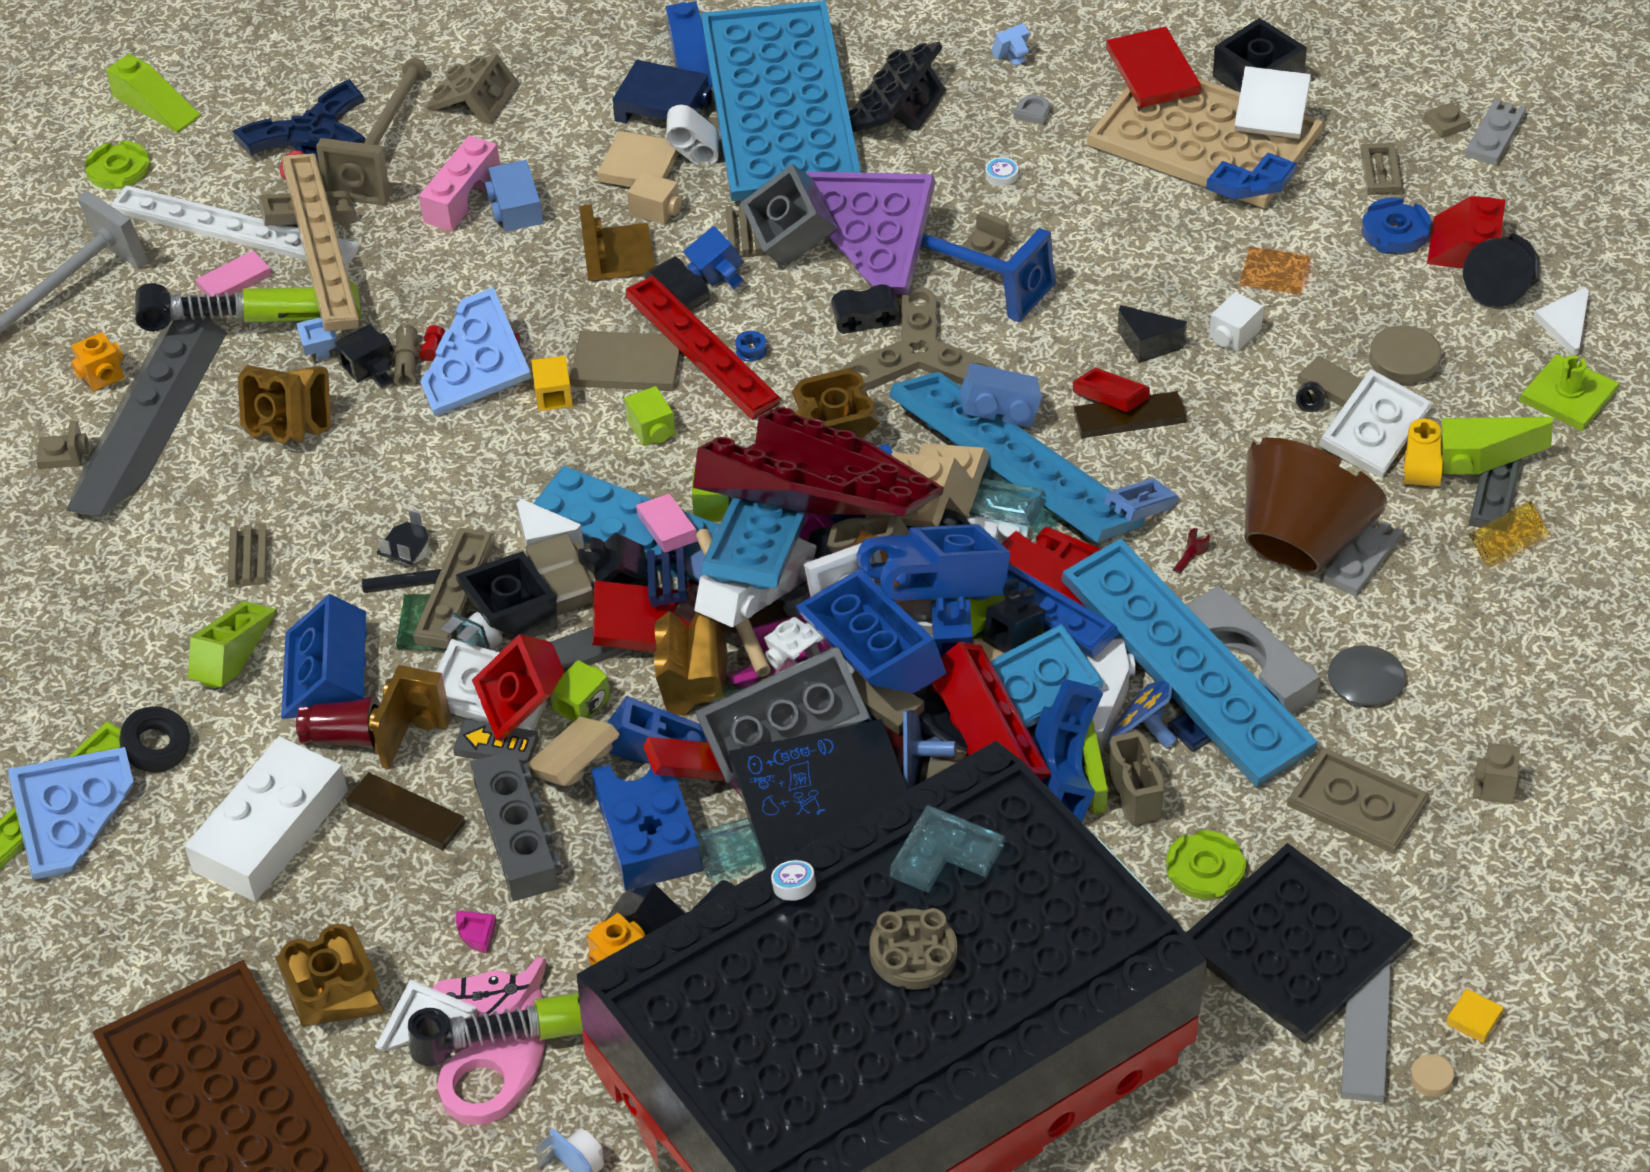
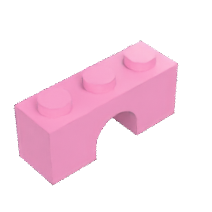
[419,135,500,232]

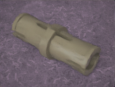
[392,324,419,386]

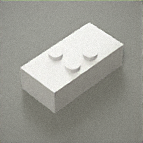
[184,736,348,902]

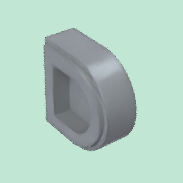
[1013,95,1050,125]

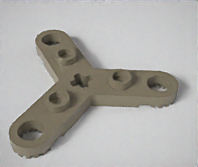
[842,287,996,391]

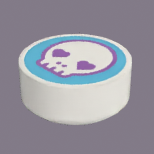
[985,157,1018,187]
[771,860,816,901]

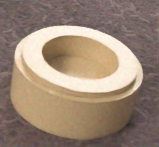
[1410,1054,1454,1097]

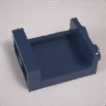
[612,60,713,124]

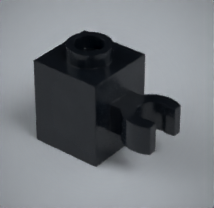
[335,324,393,388]
[578,532,648,585]
[982,578,1046,653]

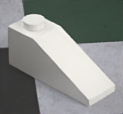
[1083,639,1135,753]

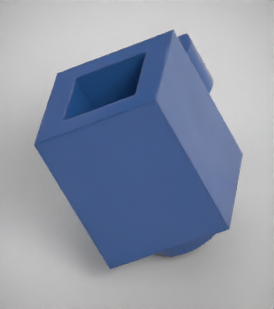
[683,226,744,289]
[931,596,973,656]

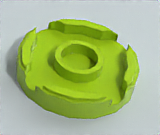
[85,141,150,189]
[1165,830,1246,900]

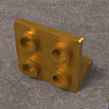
[579,204,655,281]
[369,665,451,769]

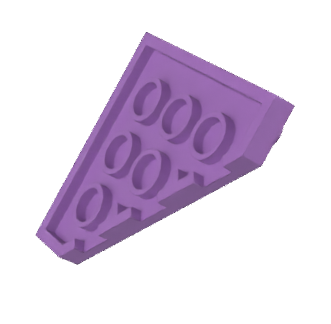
[806,172,936,295]

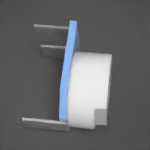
[535,1128,604,1172]

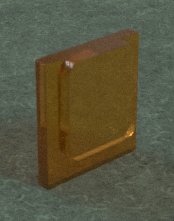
[1240,247,1310,295]

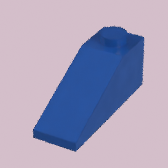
[666,1,712,88]
[608,696,707,763]

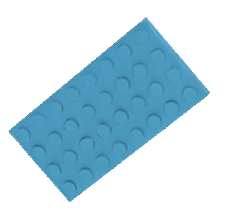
[701,0,861,201]

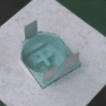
[441,612,503,650]

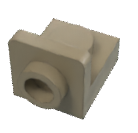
[961,211,1009,258]
[36,421,89,470]

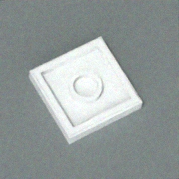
[1235,66,1311,139]

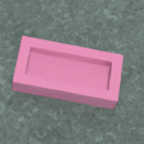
[195,250,272,297]
[636,494,698,553]

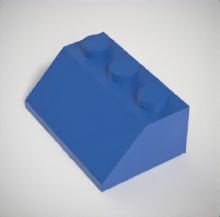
[281,594,367,719]

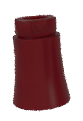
[296,696,380,749]

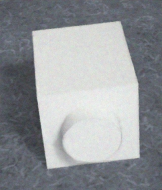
[1209,292,1264,352]

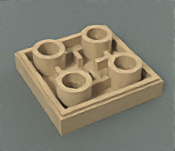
[597,131,679,187]
[527,716,620,786]

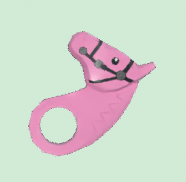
[432,957,547,1125]

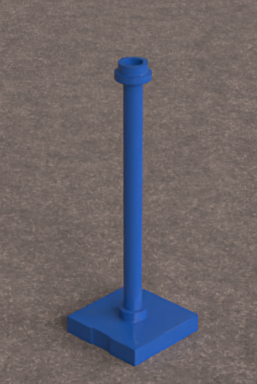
[921,228,1056,323]

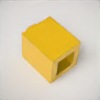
[531,355,573,411]

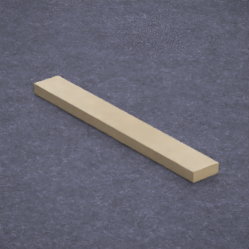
[283,154,359,332]

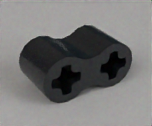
[645,256,710,311]
[831,284,901,334]

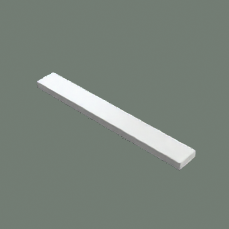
[110,185,359,268]

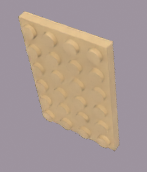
[1087,78,1323,209]

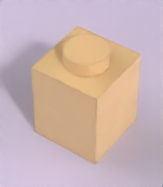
[627,172,682,225]

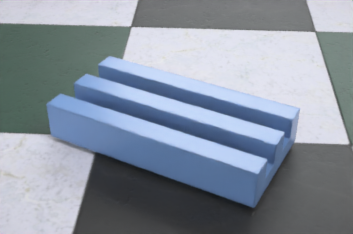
[1104,478,1179,522]

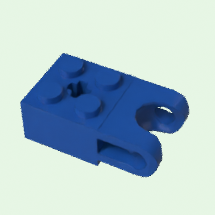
[857,524,1010,601]
[591,765,702,891]

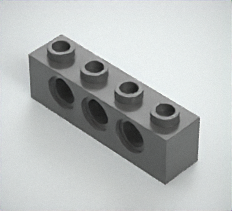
[470,749,563,902]

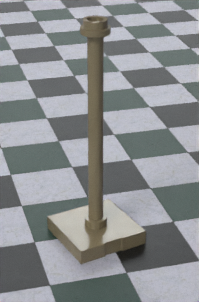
[316,58,426,206]

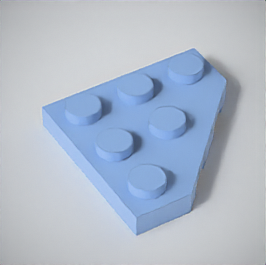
[421,287,532,416]
[8,747,133,880]

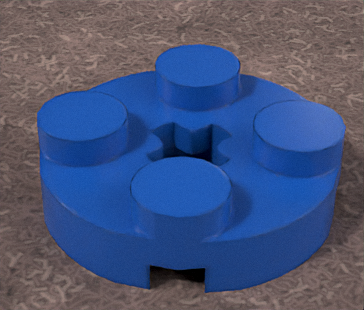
[1361,197,1431,254]

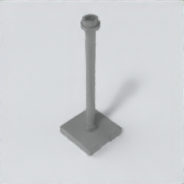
[0,191,149,334]

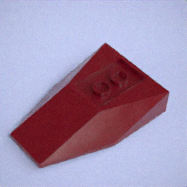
[693,407,944,516]

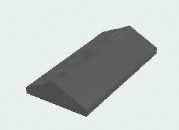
[695,646,870,783]

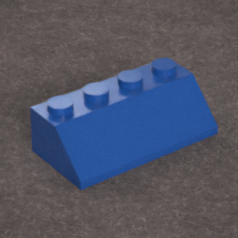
[796,568,947,693]

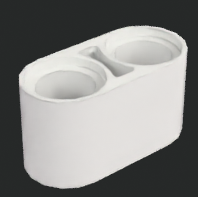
[666,105,719,164]

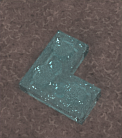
[890,805,1005,893]

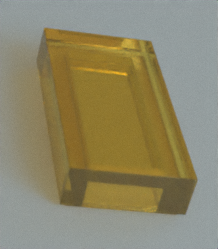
[1469,500,1549,566]

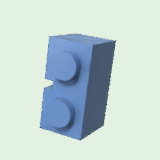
[485,160,543,232]
[960,363,1042,428]

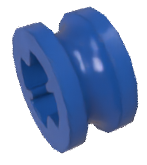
[735,331,767,362]

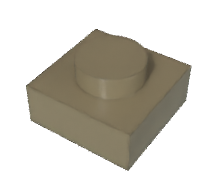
[1424,102,1470,138]

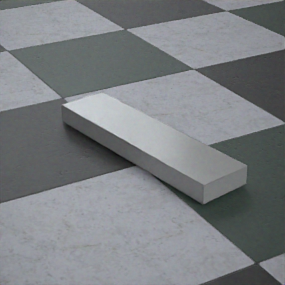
[1341,961,1391,1103]

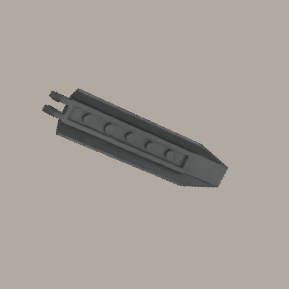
[67,295,227,517]

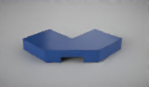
[1206,152,1297,200]

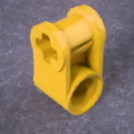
[1403,418,1443,487]

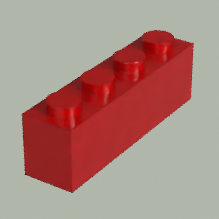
[932,642,1051,781]

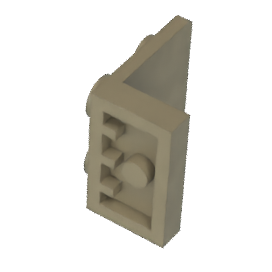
[426,54,519,124]

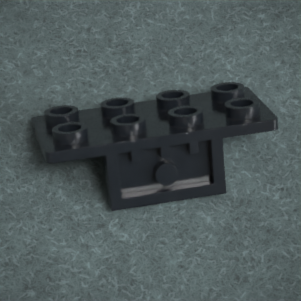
[849,42,946,132]

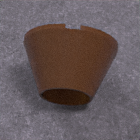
[1244,437,1387,573]

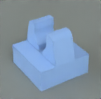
[991,23,1030,65]
[296,317,338,360]

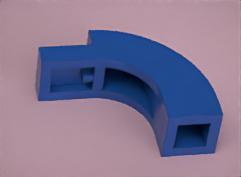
[1034,679,1103,822]

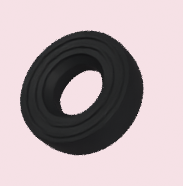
[119,706,190,772]

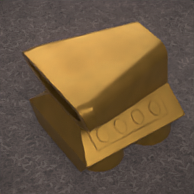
[237,365,331,443]
[792,368,880,440]
[654,611,728,716]
[275,923,384,1027]

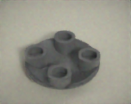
[1328,645,1405,707]

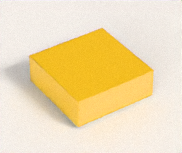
[1446,988,1504,1043]

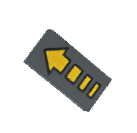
[453,720,539,764]

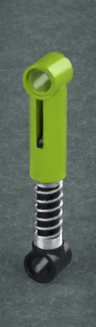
[135,280,361,332]
[408,993,583,1066]

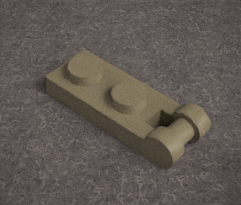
[259,191,357,226]

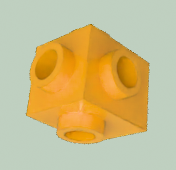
[71,331,124,392]
[586,912,646,966]

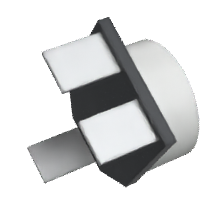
[377,510,429,565]

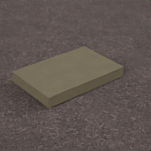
[570,331,681,391]
[1287,747,1430,854]

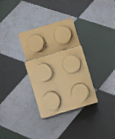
[869,443,990,527]

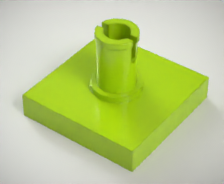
[1520,354,1619,431]

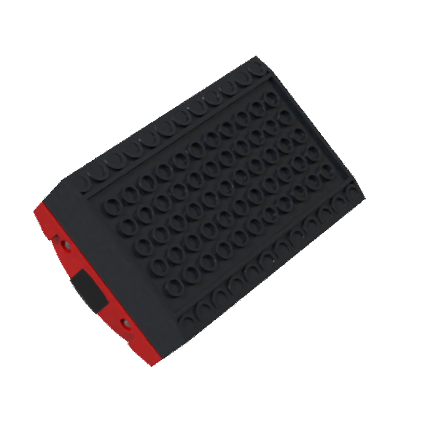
[576,741,1207,1172]

